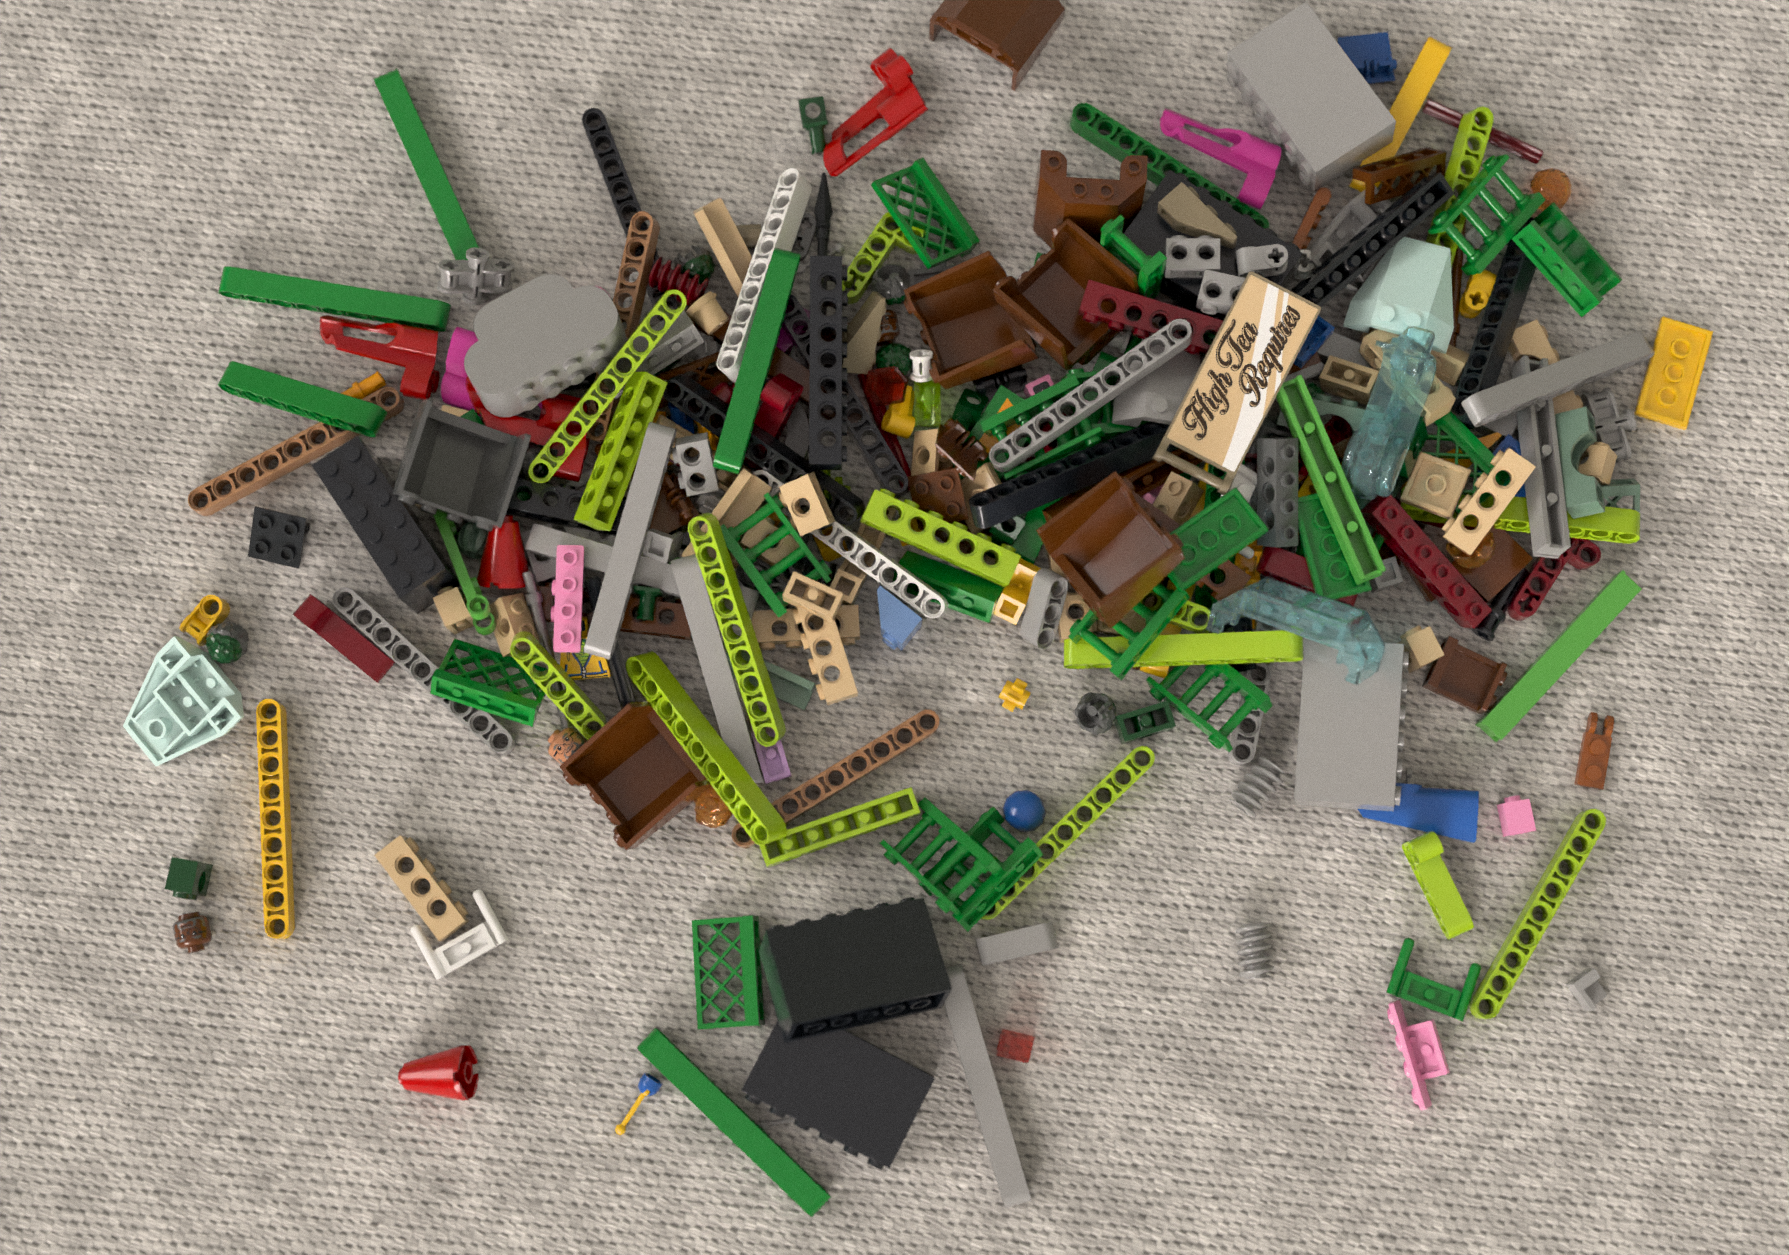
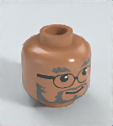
[548,728,587,764]

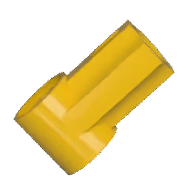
[881,384,915,439]

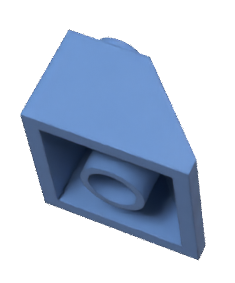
[877,585,922,651]

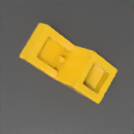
[994,558,1041,625]

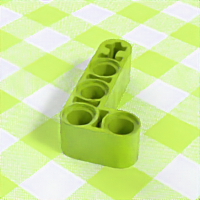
[842,212,924,304]
[1402,831,1474,940]

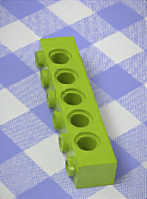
[573,372,667,531]
[859,488,1021,588]
[759,787,920,868]

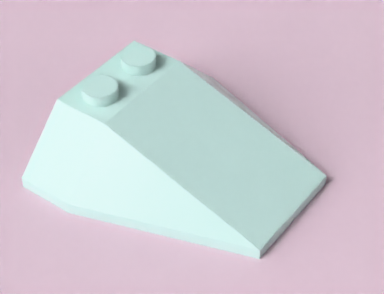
[1343,237,1454,354]
[123,636,244,766]

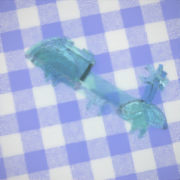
[1341,326,1436,500]

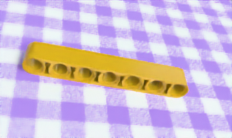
[1349,36,1452,192]

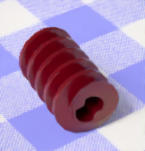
[649,256,709,307]

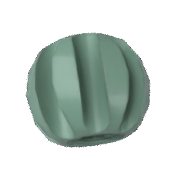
[457,522,488,559]

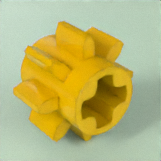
[998,678,1031,712]

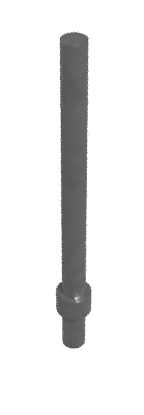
[522,571,573,728]

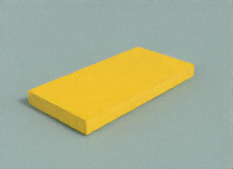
[1634,316,1713,430]

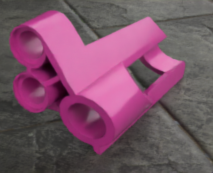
[1160,109,1282,210]
[441,327,542,416]

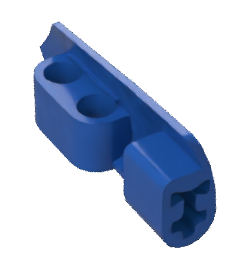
[1358,783,1479,843]

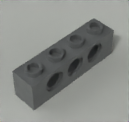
[1257,437,1298,547]

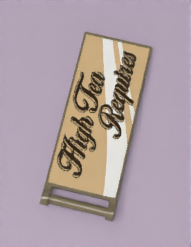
[1152,271,1321,495]

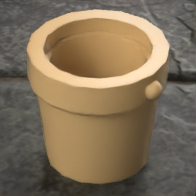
[686,291,729,335]

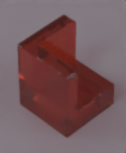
[864,366,908,406]
[995,1029,1035,1063]

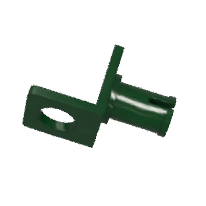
[798,96,829,154]
[952,388,989,435]
[985,515,1026,559]
[634,585,663,621]

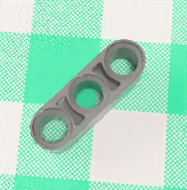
[1020,568,1068,649]
[976,922,1059,966]

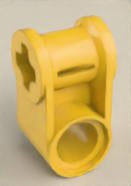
[1459,269,1497,319]
[179,595,230,647]

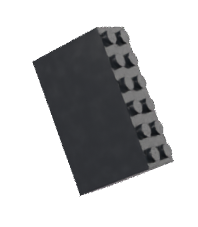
[1124,170,1303,321]
[311,435,461,614]
[759,897,952,1043]
[741,1020,935,1170]

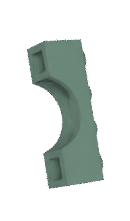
[1275,393,1390,446]
[1555,407,1605,519]

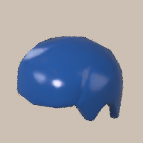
[1003,790,1046,833]

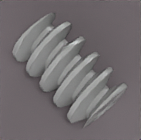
[1230,757,1284,818]
[1236,923,1273,979]

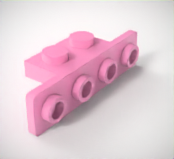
[551,545,584,653]
[1387,1000,1450,1110]

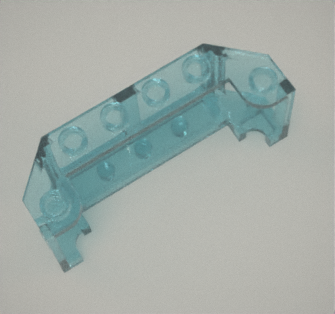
[1206,577,1385,685]

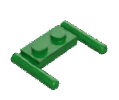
[1386,938,1481,1022]

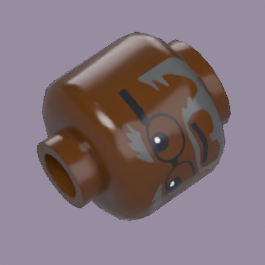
[876,309,900,346]
[173,912,212,953]

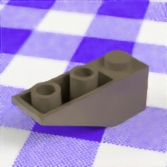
[1157,182,1237,249]
[842,291,886,375]

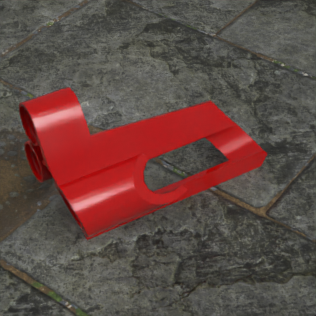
[823,48,929,176]
[320,315,440,400]
[465,377,590,482]

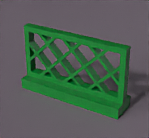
[871,158,980,270]
[1413,411,1510,520]
[430,638,547,727]
[692,915,765,1029]

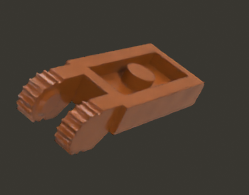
[1292,186,1332,250]
[1574,712,1614,790]

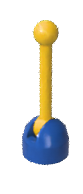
[615,1072,663,1135]

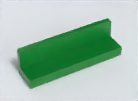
[893,551,1004,623]

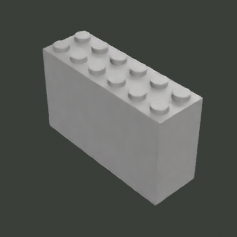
[1226,1,1396,192]
[1294,638,1409,812]

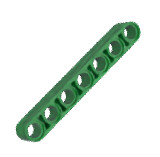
[218,361,388,438]

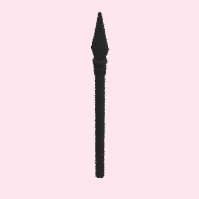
[814,172,833,315]

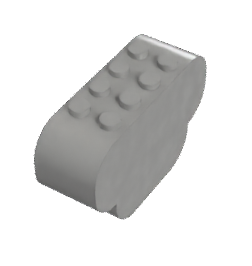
[464,274,627,417]

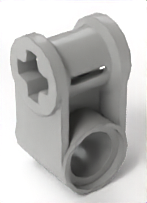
[1235,244,1288,278]

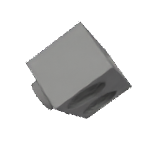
[1165,235,1220,278]
[1196,269,1245,315]
[672,432,719,496]

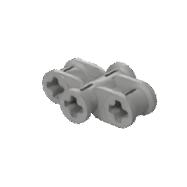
[437,248,514,305]
[1581,387,1636,460]

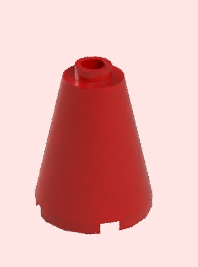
[477,515,529,589]
[398,1045,479,1101]

